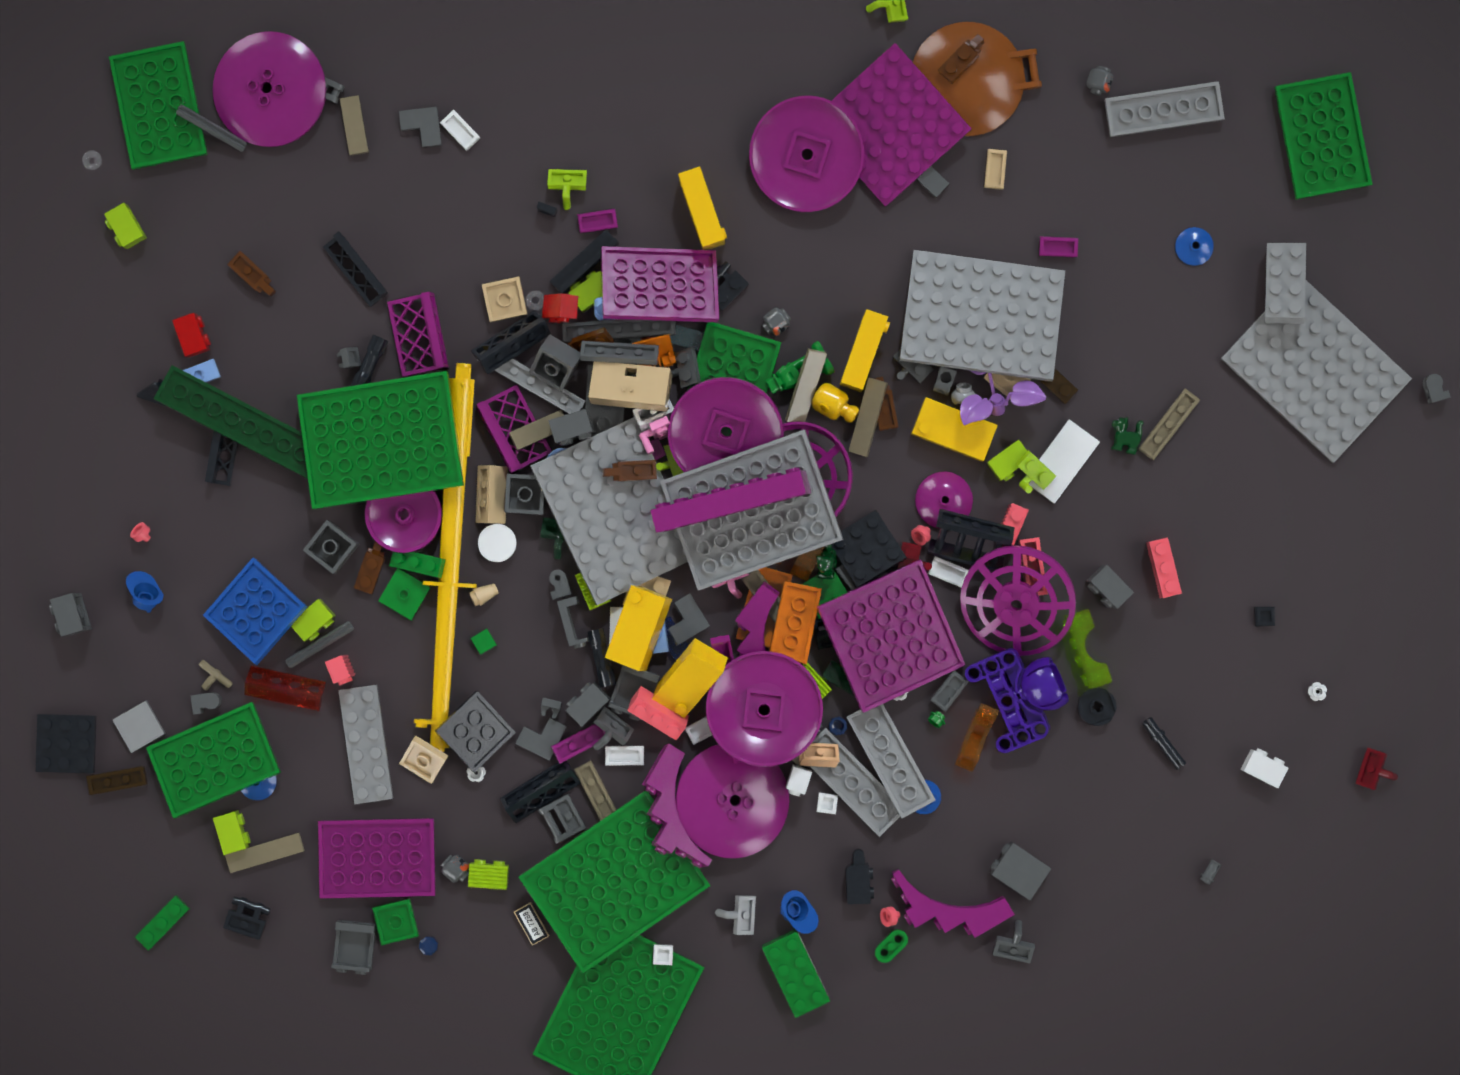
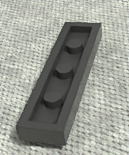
[580,341,659,365]

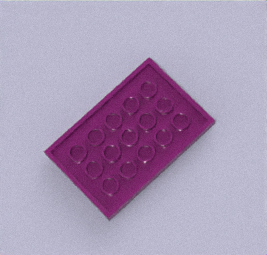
[601,246,719,322]
[318,818,436,898]

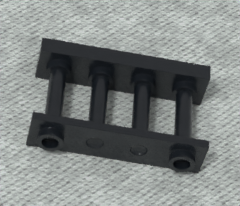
[927,509,1015,571]

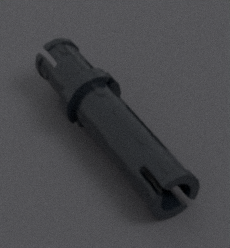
[1142,717,1186,770]

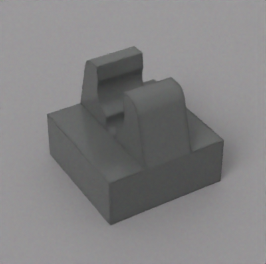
[337,347,361,368]
[541,698,562,719]

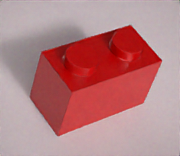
[542,293,579,323]
[172,313,211,358]

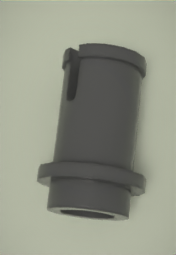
[1200,859,1222,885]

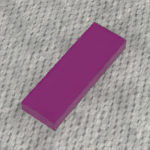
[551,724,605,764]

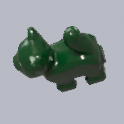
[1111,417,1144,455]
[816,544,837,579]

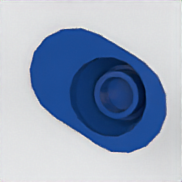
[126,571,164,613]
[781,890,819,934]

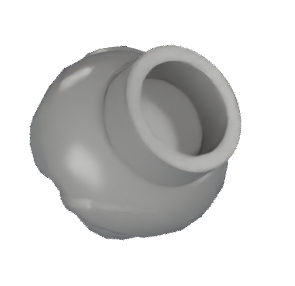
[951,383,975,405]

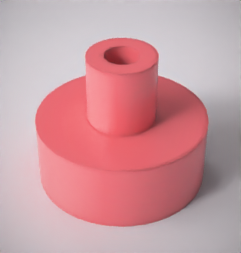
[130,522,151,542]
[911,525,931,546]
[880,906,900,927]

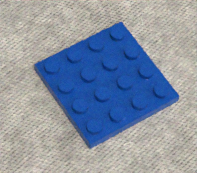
[203,557,308,665]

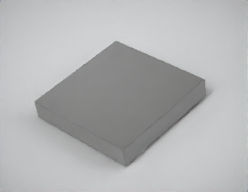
[113,700,166,753]

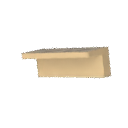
[476,465,508,524]

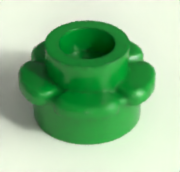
[928,711,946,728]

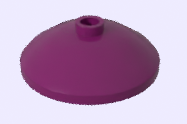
[915,472,973,529]

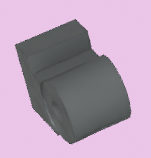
[933,366,957,396]
[1422,374,1451,404]
[549,570,572,600]
[191,692,222,715]

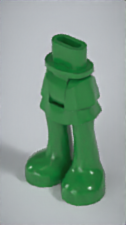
[765,341,835,394]

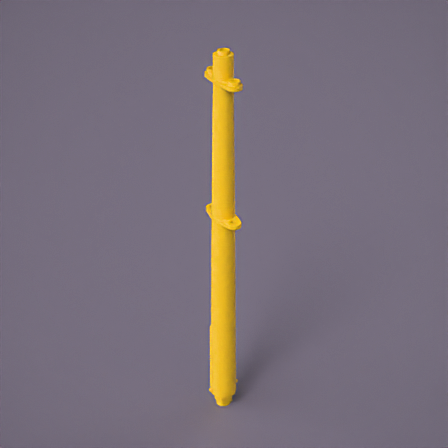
[414,363,477,752]

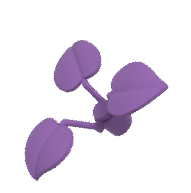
[960,370,1046,426]

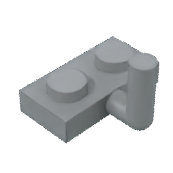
[715,895,756,935]

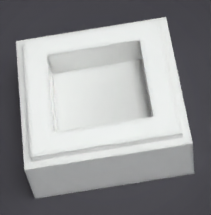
[816,792,838,814]
[653,944,673,965]

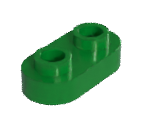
[875,929,908,963]

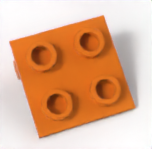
[632,334,677,367]

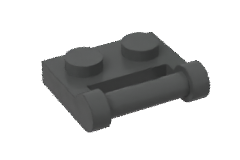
[538,794,586,844]

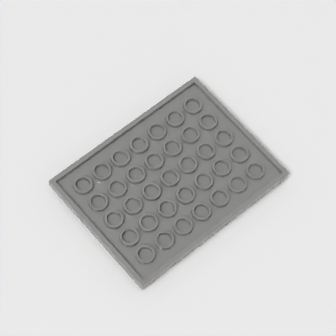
[899,250,1065,382]
[1221,280,1412,463]
[530,417,688,605]
[660,430,844,591]

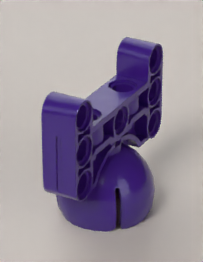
[965,648,1069,753]

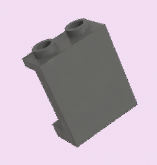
[557,596,589,649]
[608,665,660,721]
[990,841,1051,900]
[331,920,376,975]

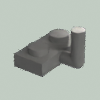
[661,347,701,390]
[893,349,934,383]
[593,706,634,751]
[993,920,1035,963]

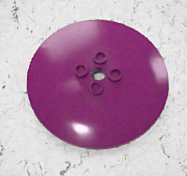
[213,31,326,147]
[749,96,864,212]
[668,377,784,473]
[706,651,823,767]
[676,744,789,858]

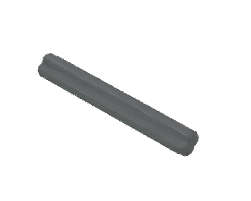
[176,105,247,152]
[285,621,354,668]

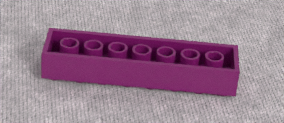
[650,467,811,533]

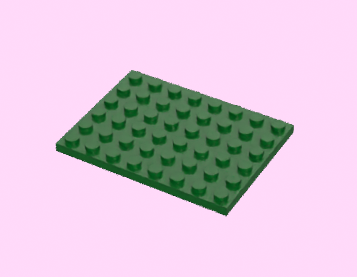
[297,371,464,509]
[518,790,710,974]
[533,935,704,1075]

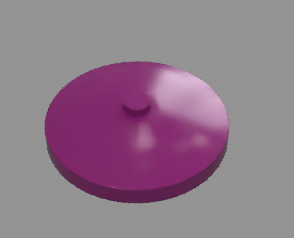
[365,491,442,553]

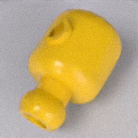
[811,383,859,423]

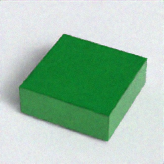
[471,628,497,655]

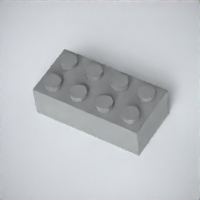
[1265,243,1306,324]

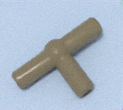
[199,660,233,691]

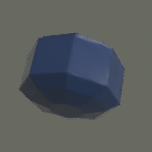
[828,716,847,736]
[419,936,438,955]

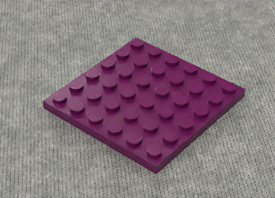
[832,43,972,207]
[817,560,965,713]

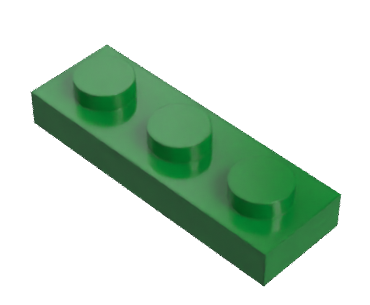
[389,552,446,578]
[135,895,190,951]

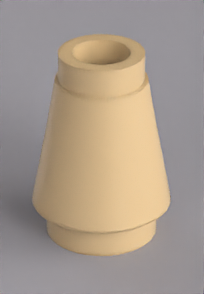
[469,583,499,606]

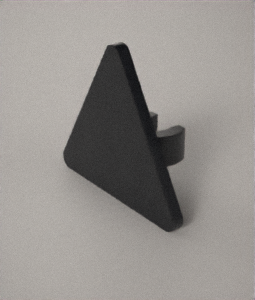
[137,379,165,406]

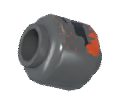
[1086,66,1114,96]
[762,307,791,336]
[441,854,469,883]

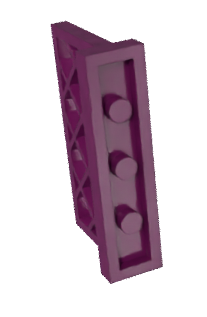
[387,292,449,377]
[475,385,552,474]

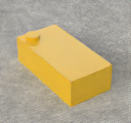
[678,166,727,250]
[840,309,890,392]
[911,397,998,462]
[605,585,672,671]
[652,638,728,718]

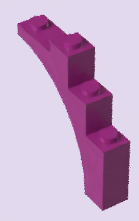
[735,581,779,656]
[642,744,712,868]
[891,869,1015,938]

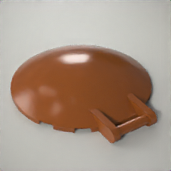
[913,22,1042,137]

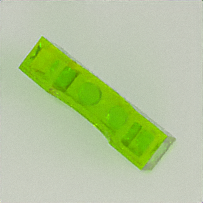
[1063,608,1112,689]

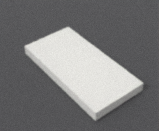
[1029,419,1100,504]

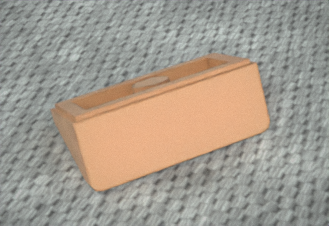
[799,743,840,767]

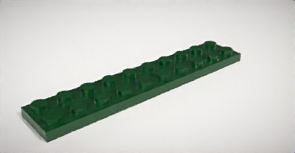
[153,365,308,479]

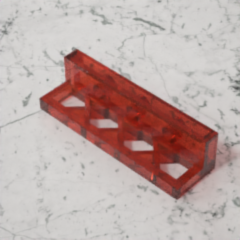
[245,666,326,711]

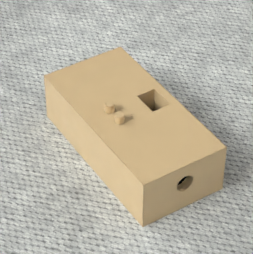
[588,362,672,412]

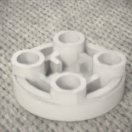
[478,524,517,562]

